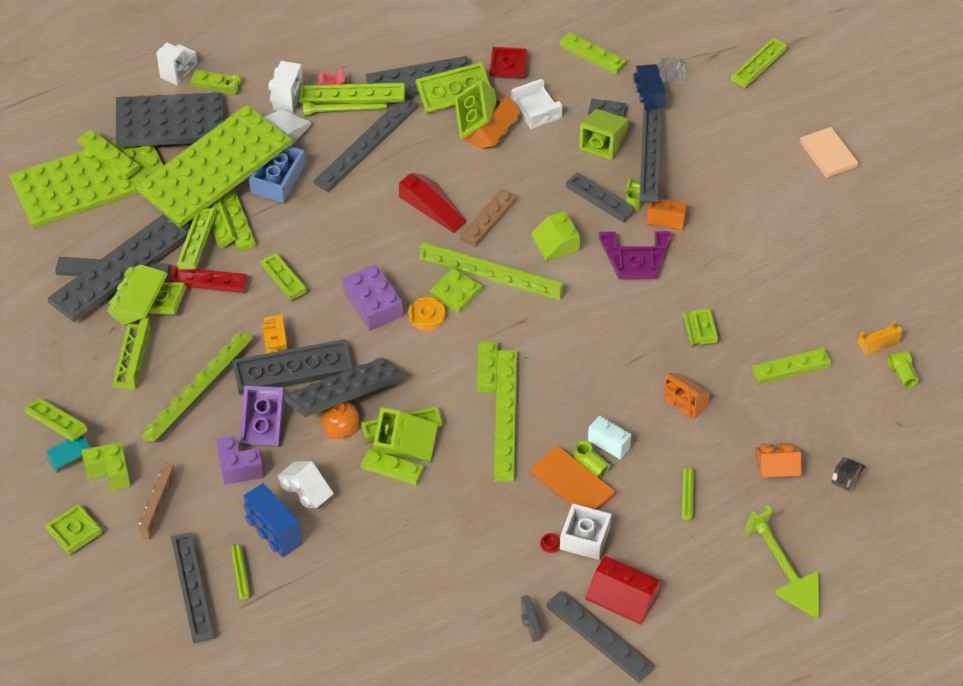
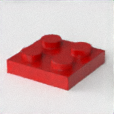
[490,47,527,78]

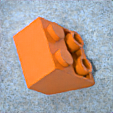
[664,373,710,419]
[755,443,801,478]

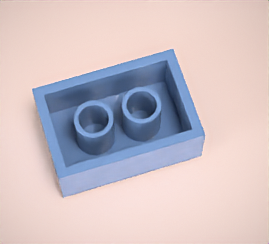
[249,146,306,203]

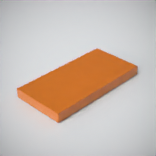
[530,445,615,510]

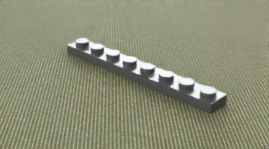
[314,97,417,193]
[639,108,662,202]

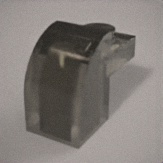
[831,457,866,492]

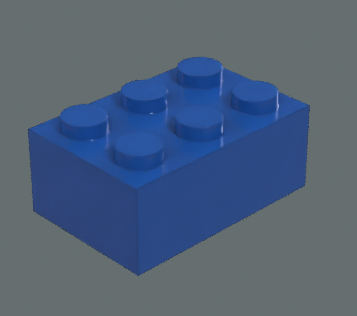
[243,483,302,558]

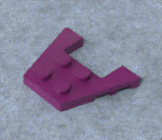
[599,231,671,279]

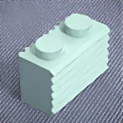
[588,416,631,460]

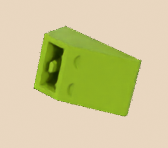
[372,407,438,462]

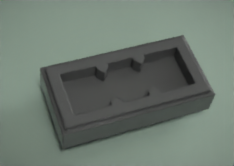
[521,595,541,642]

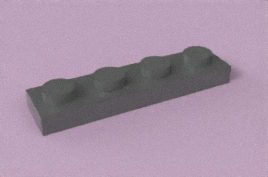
[566,172,634,222]

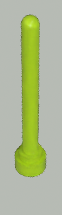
[303,101,388,116]

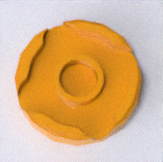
[408,297,446,330]

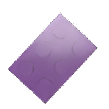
[342,264,403,331]

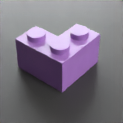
[216,436,263,485]

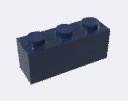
[633,64,666,110]

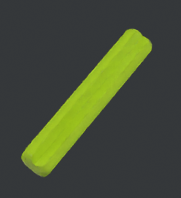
[681,467,694,521]
[231,545,250,600]

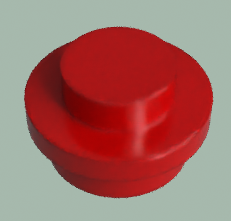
[540,533,560,553]

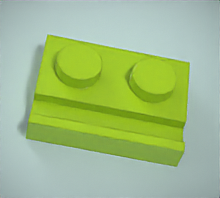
[683,308,718,346]

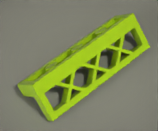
[112,317,151,390]

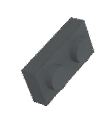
[588,98,626,117]

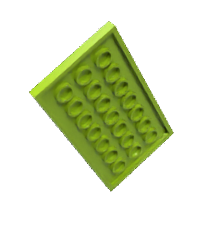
[135,105,293,228]
[9,140,164,229]

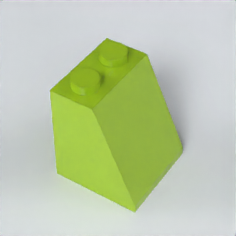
[579,109,629,160]

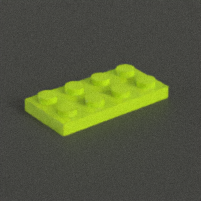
[415,62,490,114]

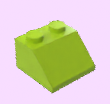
[531,211,580,262]

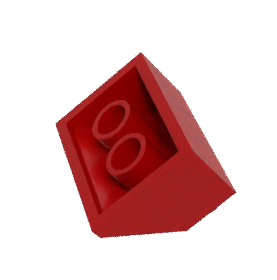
[585,556,660,625]

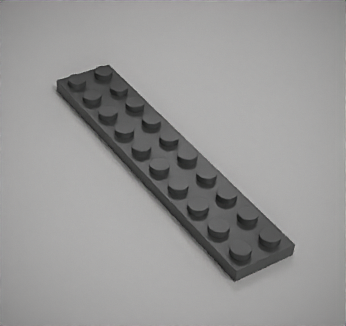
[47,214,193,322]

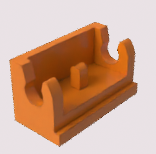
[646,199,687,230]

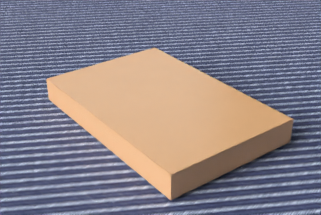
[800,127,858,178]

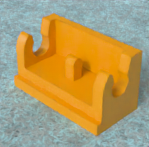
[262,314,287,354]
[857,321,902,355]

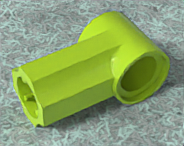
[887,350,919,388]
[573,440,610,478]

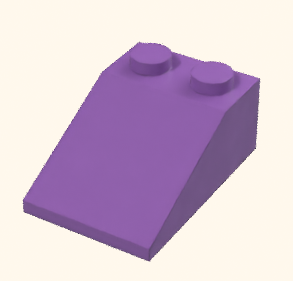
[240,386,287,446]

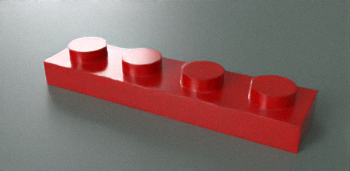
[169,266,247,293]

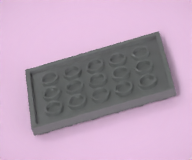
[116,92,224,147]

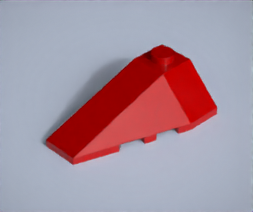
[399,173,466,233]

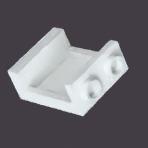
[511,79,562,129]

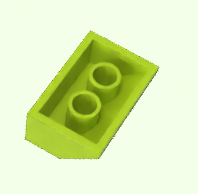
[107,264,168,325]

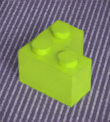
[82,441,131,491]

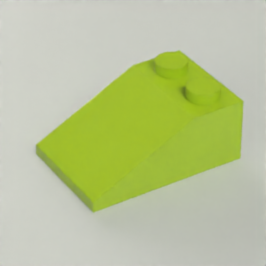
[454,80,497,139]

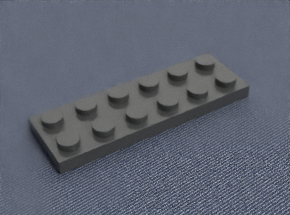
[365,56,470,97]
[232,339,353,395]
[284,358,404,417]

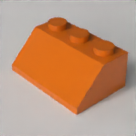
[459,95,521,149]

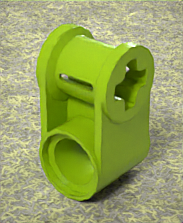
[625,177,642,212]

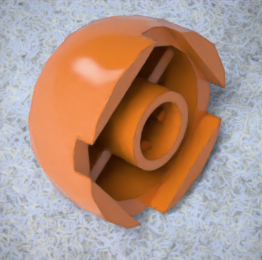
[320,401,360,440]

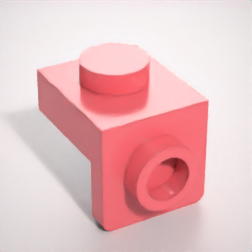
[318,69,346,85]

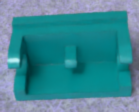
[46,434,91,472]

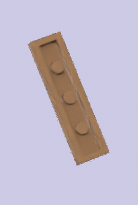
[460,189,516,248]
[138,462,176,540]

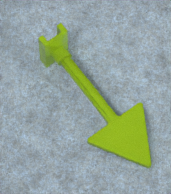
[744,505,819,619]

